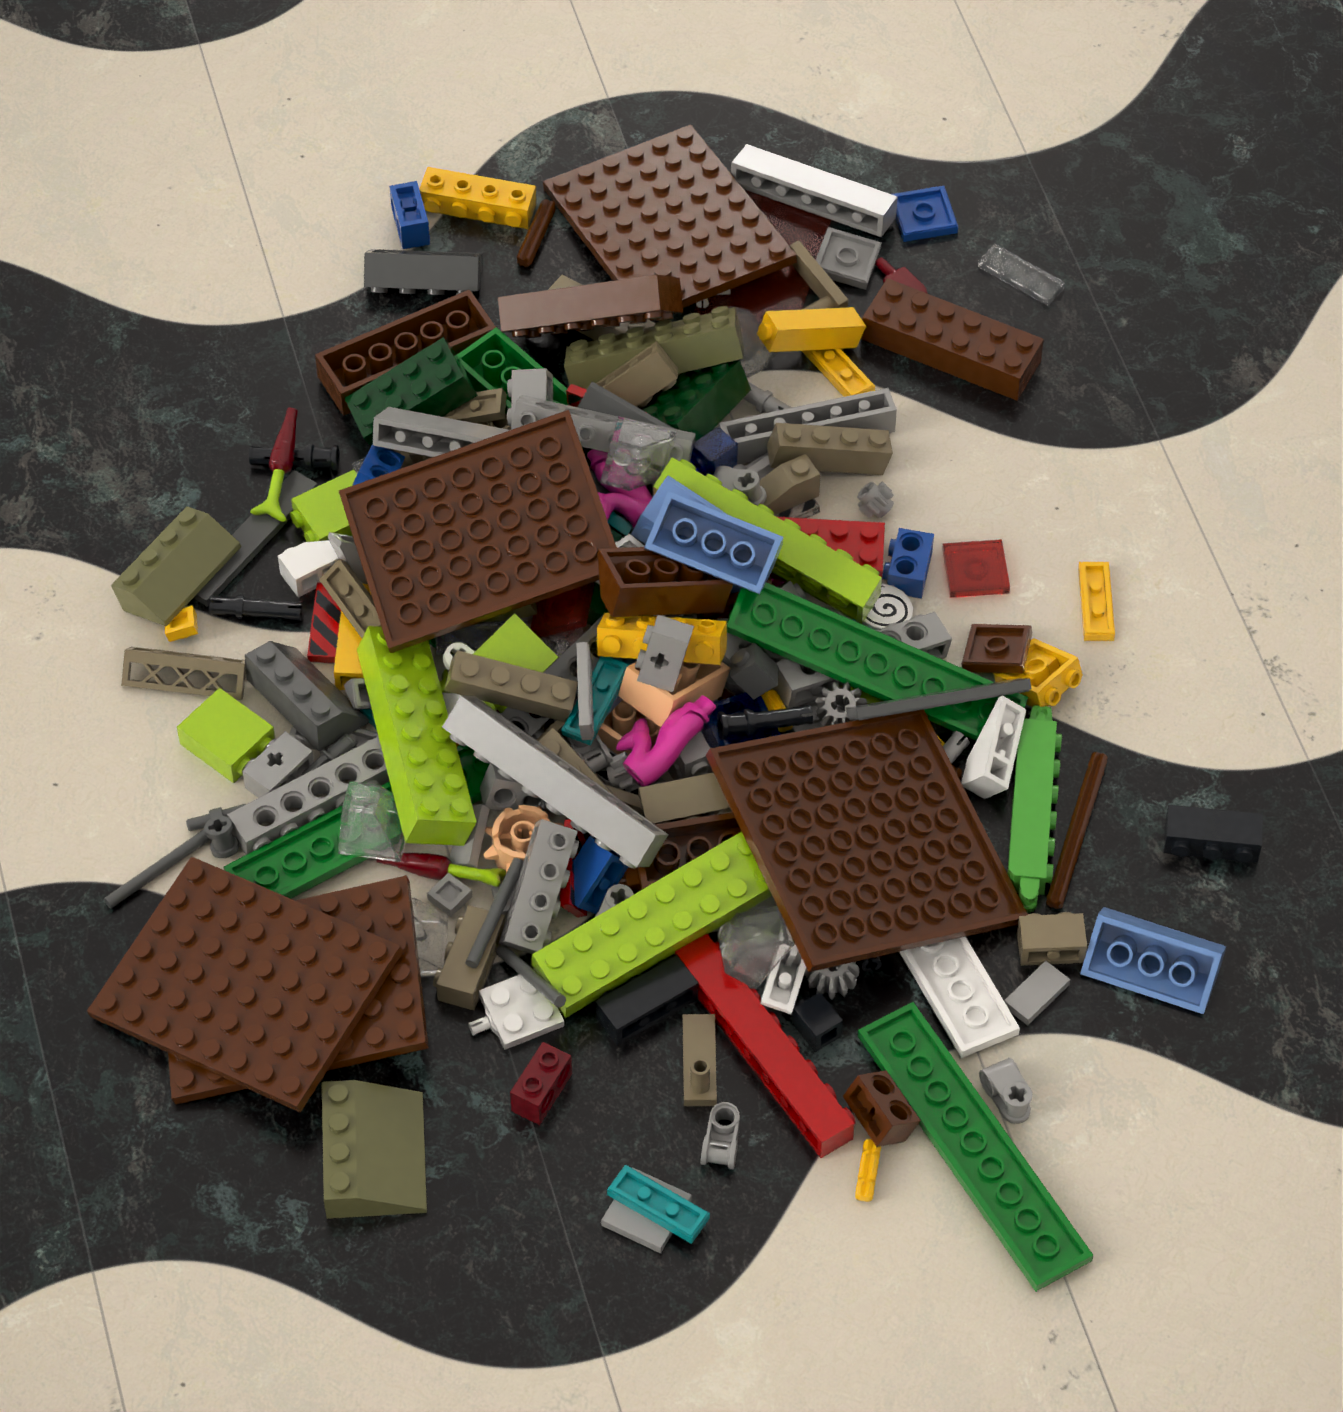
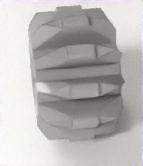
[815,682,867,727]
[804,962,859,1000]

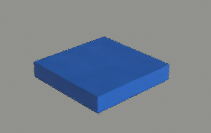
[892,186,958,242]

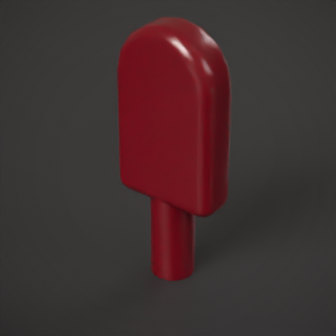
[875,257,928,294]

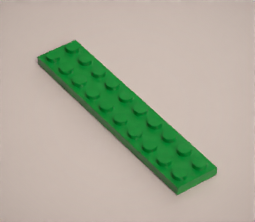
[727,582,1028,741]
[223,745,490,899]
[858,1002,1093,1292]

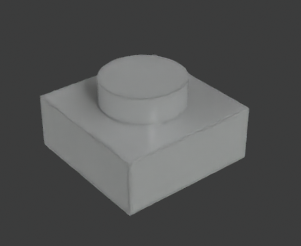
[427,873,472,917]

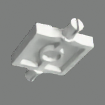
[468,969,564,1050]

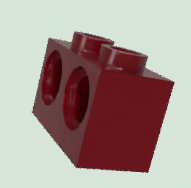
[510,1042,572,1125]

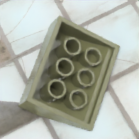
[322,1080,427,1219]

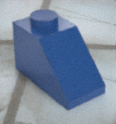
[573,835,628,914]

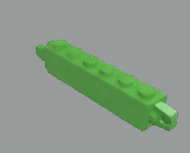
[1007,705,1062,913]

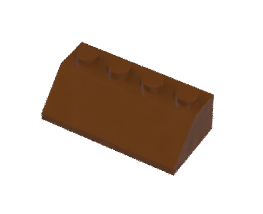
[597,547,733,617]

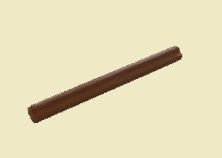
[1046,751,1108,909]

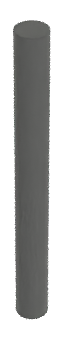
[104,829,211,909]
[465,858,524,968]
[496,945,566,1007]

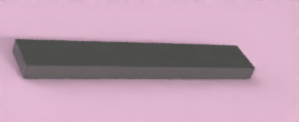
[193,470,318,607]
[846,678,1031,720]

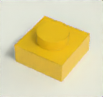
[165,605,198,642]

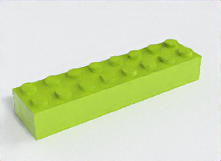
[653,457,882,624]
[357,626,477,846]
[531,831,772,1018]

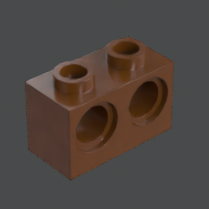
[843,1070,921,1147]

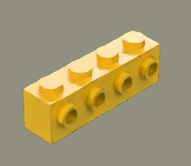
[419,167,536,229]
[597,613,727,665]

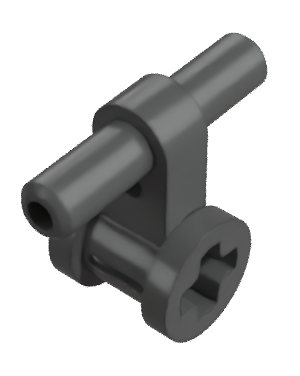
[186,804,246,858]

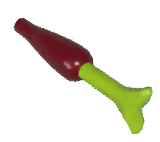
[250,408,298,522]
[376,851,506,887]

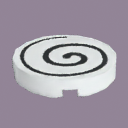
[863,583,913,630]

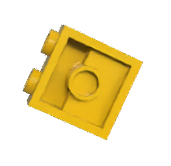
[993,638,1083,707]

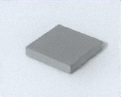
[816,227,882,290]
[601,1167,692,1253]

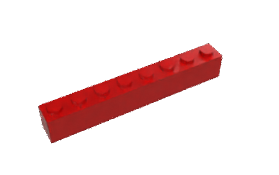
[675,934,856,1158]

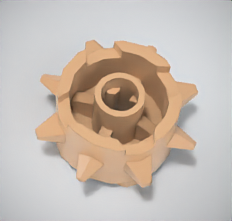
[483,805,564,873]

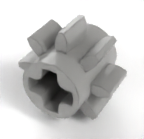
[857,481,894,518]
[607,752,640,792]

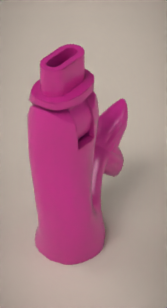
[587,449,653,528]
[616,695,717,787]

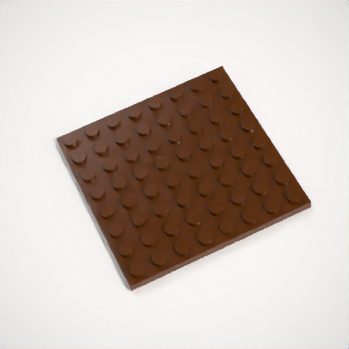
[706,709,1028,972]

